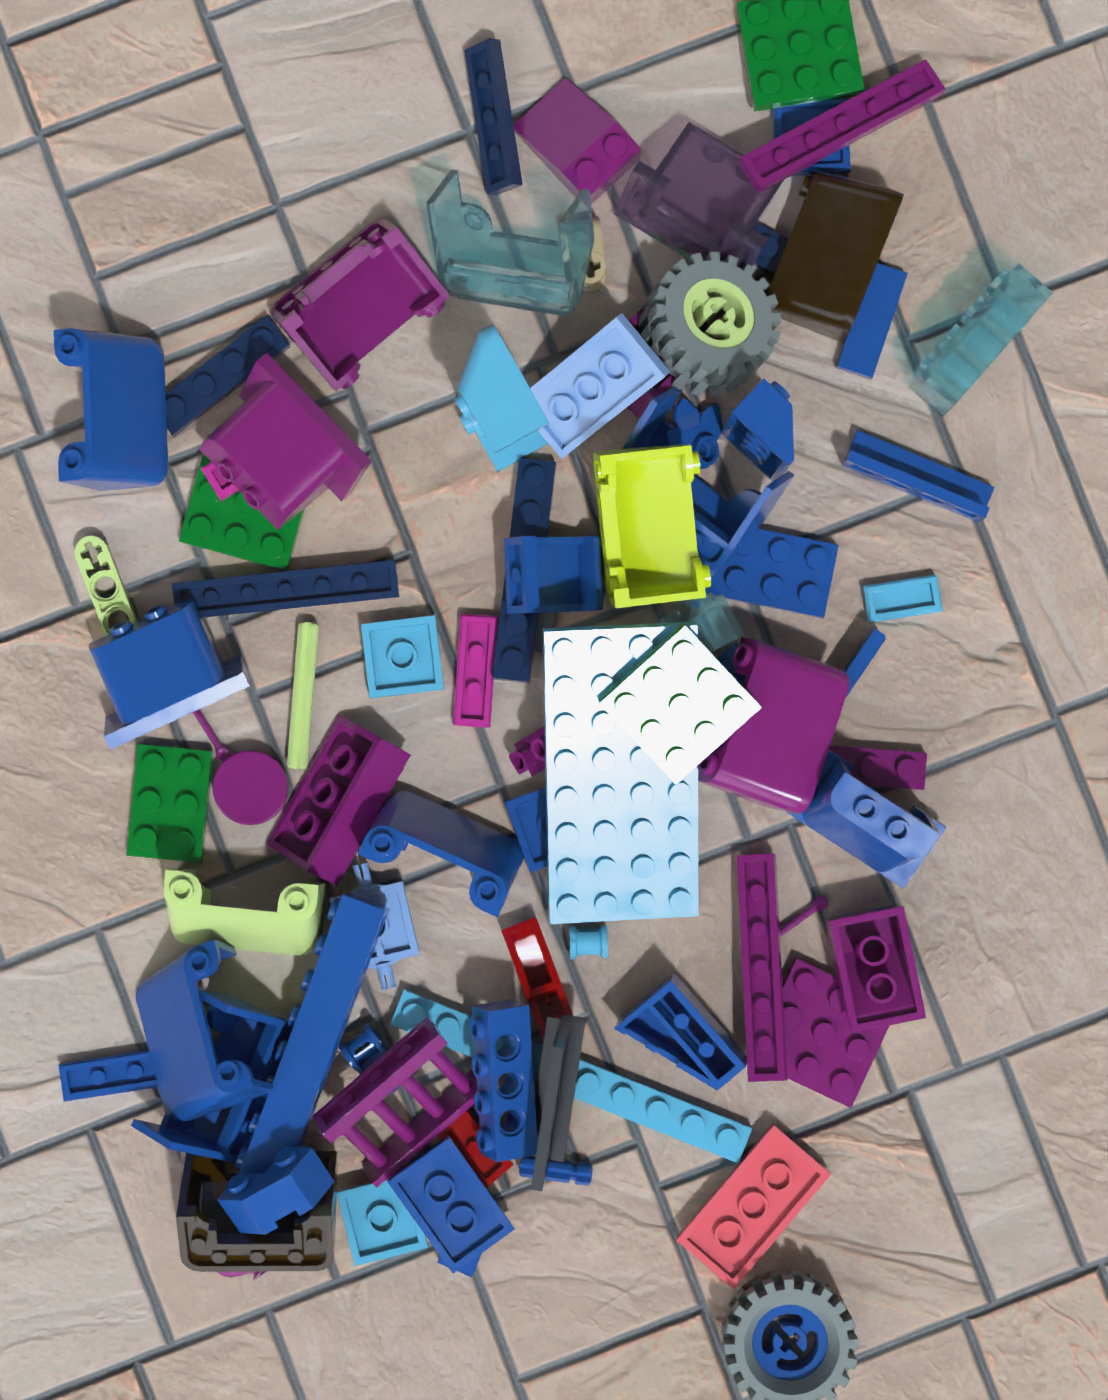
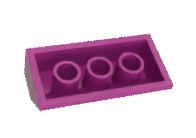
[266,714,411,886]

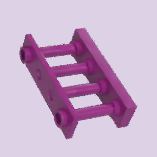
[312,1016,477,1188]

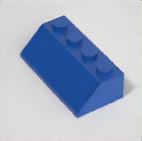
[722,378,794,482]

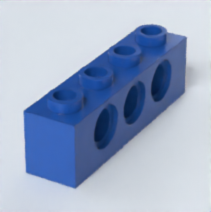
[469,999,538,1162]

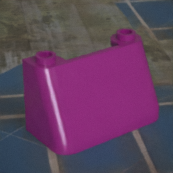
[269,218,450,391]
[697,637,849,814]

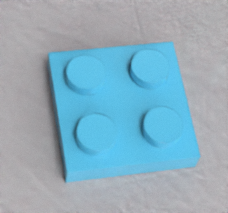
[361,615,444,699]
[337,1180,429,1266]

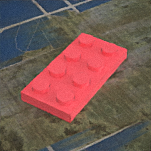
[676,1123,831,1290]

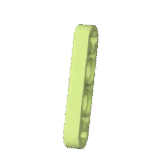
[74,535,138,636]

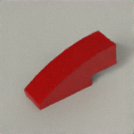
[501,917,574,1041]

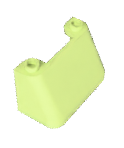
[164,867,326,956]

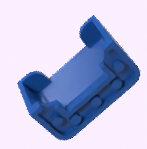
[54,328,168,491]
[358,790,524,917]

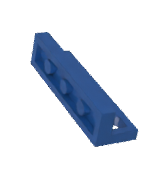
[842,430,995,523]

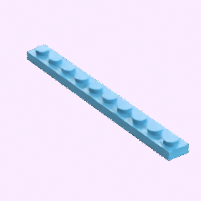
[390,989,752,1164]

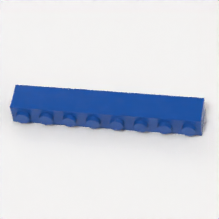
[235,892,390,1173]

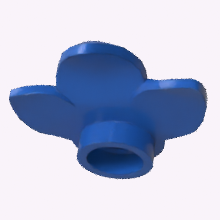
[666,398,722,469]

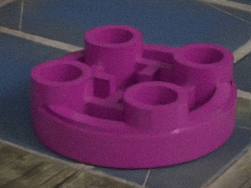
[213,750,289,825]

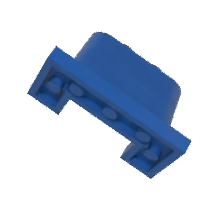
[89,597,249,750]
[787,749,946,889]

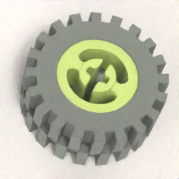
[638,252,781,396]

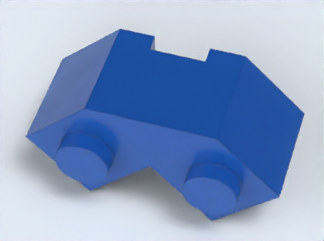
[217,1147,335,1235]

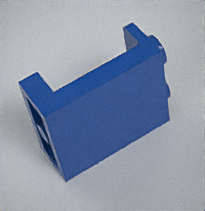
[504,535,605,614]

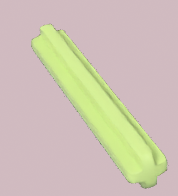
[287,622,319,769]

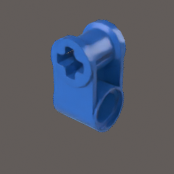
[339,1023,401,1095]

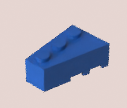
[614,972,747,1091]

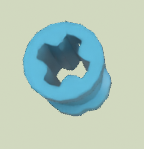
[569,925,608,960]

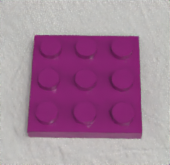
[783,957,890,1108]

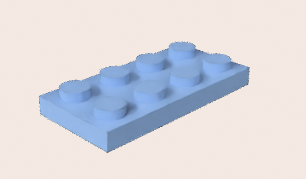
[530,313,670,459]

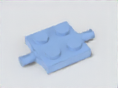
[329,862,420,990]

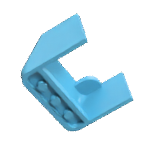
[454,324,549,472]

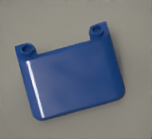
[136,940,273,1122]

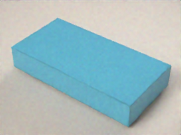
[862,574,943,623]

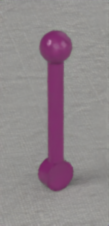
[192,709,231,762]
[780,896,828,937]

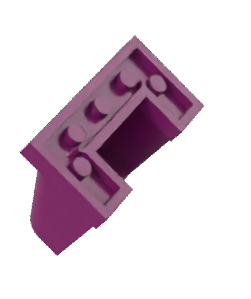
[200,353,372,530]

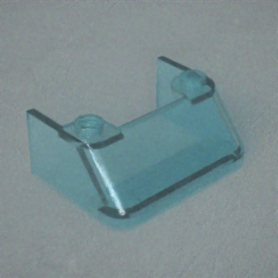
[426,170,595,316]

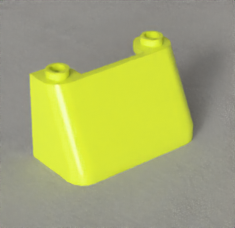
[593,444,711,608]

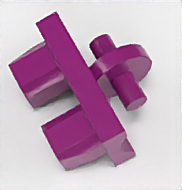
[509,726,545,776]

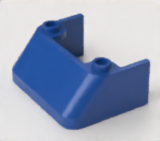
[622,387,795,570]
[131,987,293,1163]

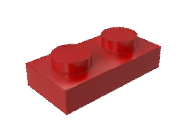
[438,1110,514,1188]

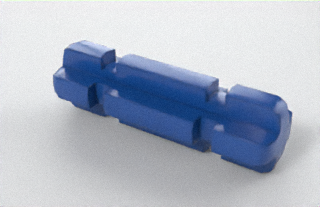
[519,1157,593,1186]

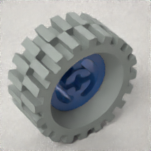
[721,1269,859,1400]

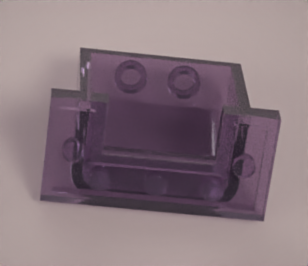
[613,122,784,270]

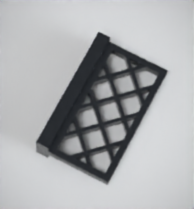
[528,1012,586,1192]

